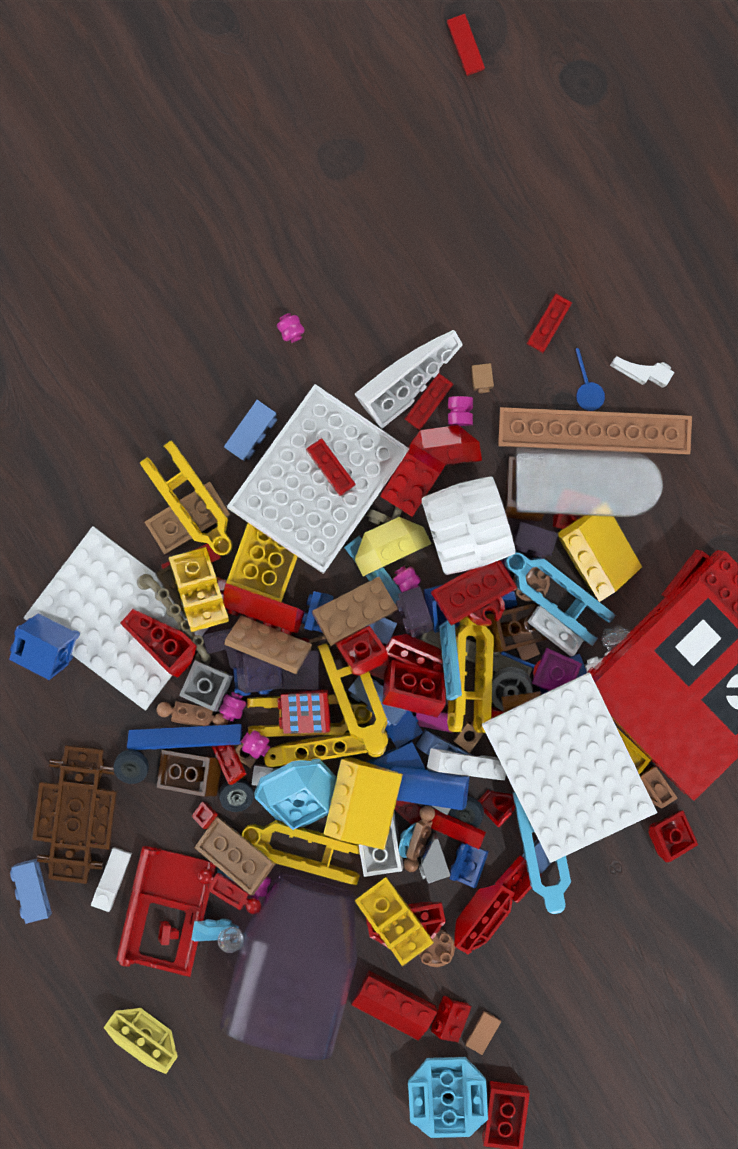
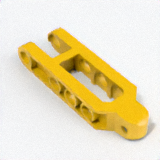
[140,440,233,555]
[447,617,494,733]
[318,643,388,757]
[247,694,372,737]
[264,731,388,767]
[242,820,360,885]

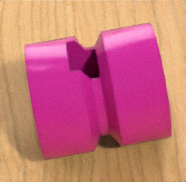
[448,396,473,426]

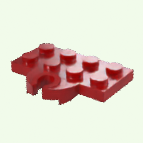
[431,560,517,626]

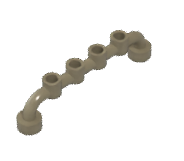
[137,574,211,665]

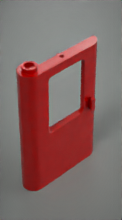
[116,846,216,977]

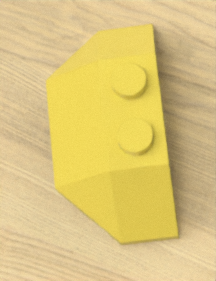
[354,517,431,576]
[104,1008,178,1074]

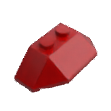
[408,425,482,466]
[385,634,444,673]
[454,883,514,954]
[366,902,446,948]

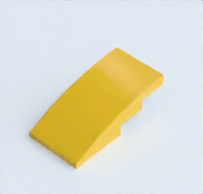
[169,547,229,632]
[355,877,434,966]

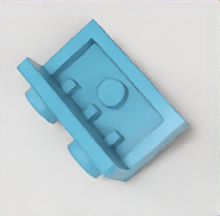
[192,919,239,941]

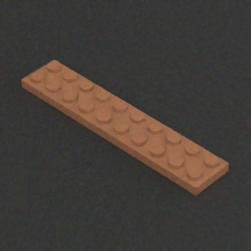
[498,407,692,455]

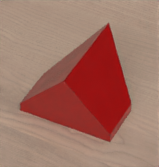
[478,790,515,827]

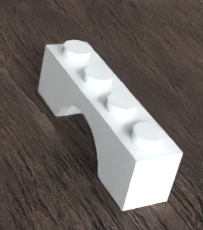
[427,748,506,781]

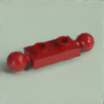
[198,869,261,914]

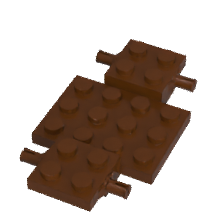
[32,745,117,884]

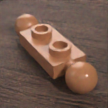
[157,701,228,727]
[404,806,435,872]

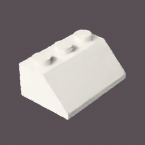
[359,811,404,877]

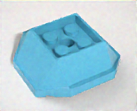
[254,759,337,830]
[408,1057,488,1138]

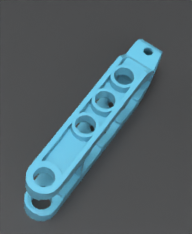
[504,552,616,646]
[513,793,571,914]

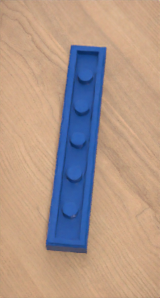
[127,724,243,750]

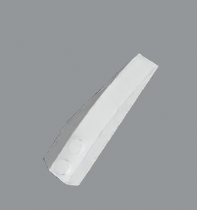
[355,330,463,429]

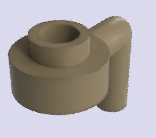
[366,506,402,525]

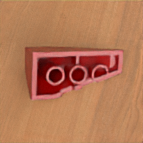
[120,609,197,678]

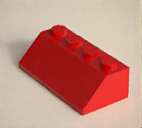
[223,583,305,635]
[351,970,437,1040]

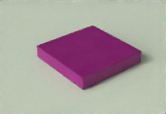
[531,648,582,691]

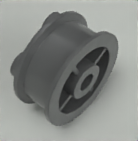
[492,667,533,711]

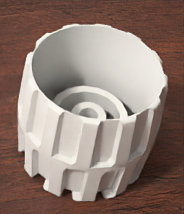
[422,476,515,575]

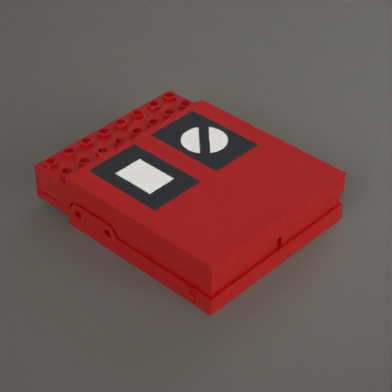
[588,550,738,801]

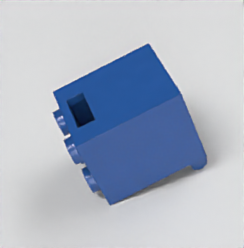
[9,613,80,680]

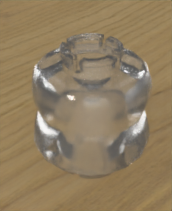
[601,625,629,651]
[218,927,244,953]

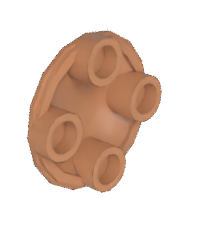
[513,567,550,602]
[419,929,455,967]

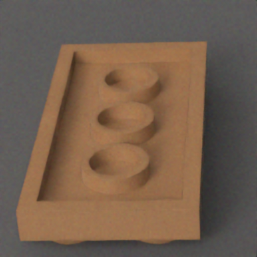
[145,482,231,555]
[312,577,398,646]
[224,615,312,674]
[194,817,276,895]

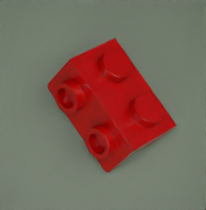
[495,855,542,903]
[431,996,472,1042]

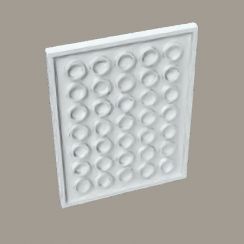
[227,384,409,574]
[24,527,209,710]
[482,672,657,863]

